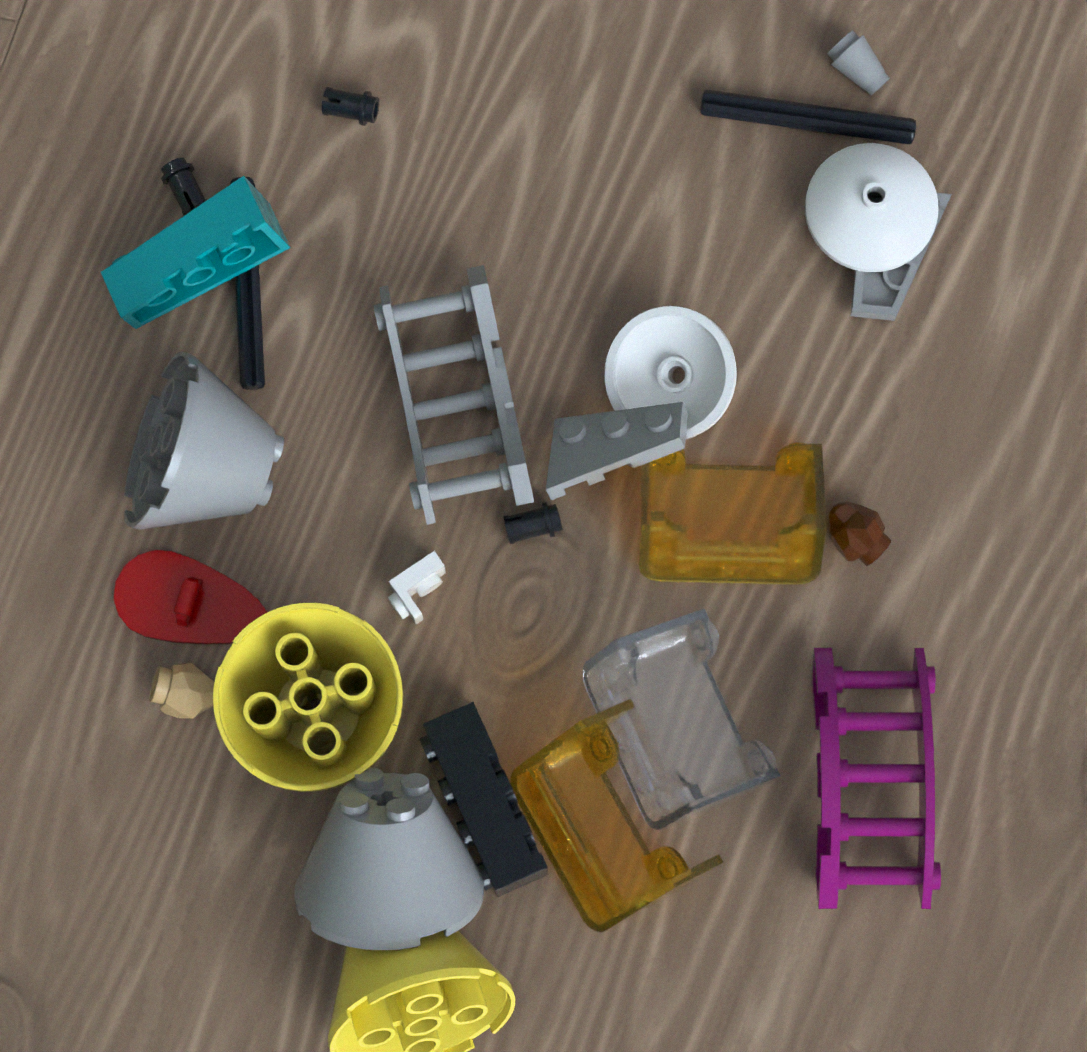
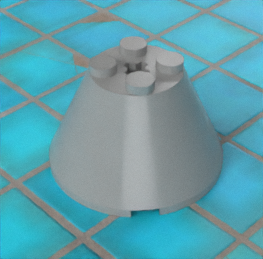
[124,351,284,530]
[294,767,484,950]

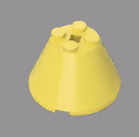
[213,603,403,792]
[328,930,515,1052]

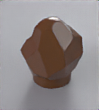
[828,502,891,566]

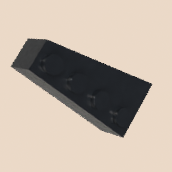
[419,702,548,897]

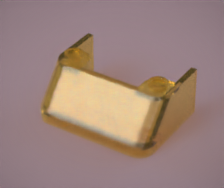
[510,699,723,932]

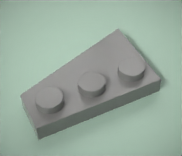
[850,192,952,321]
[546,402,688,500]

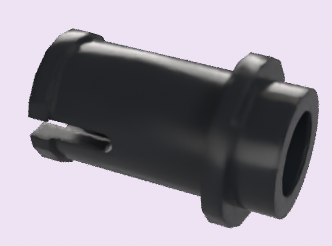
[322,87,379,126]
[161,158,207,216]
[503,502,563,544]

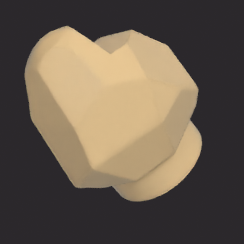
[149,663,215,719]

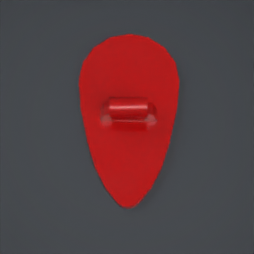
[113,550,267,644]

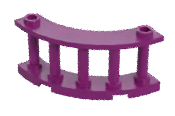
[811,648,941,909]

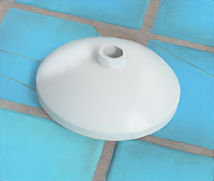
[805,143,938,272]
[605,306,737,439]

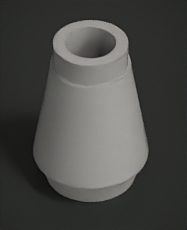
[827,30,890,96]

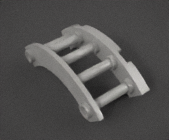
[373,265,534,525]

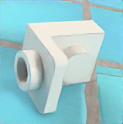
[388,551,446,624]

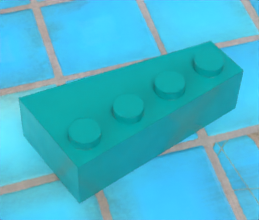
[100,176,291,329]

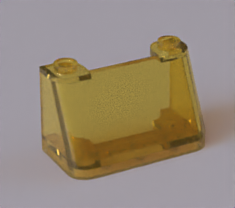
[639,442,827,584]

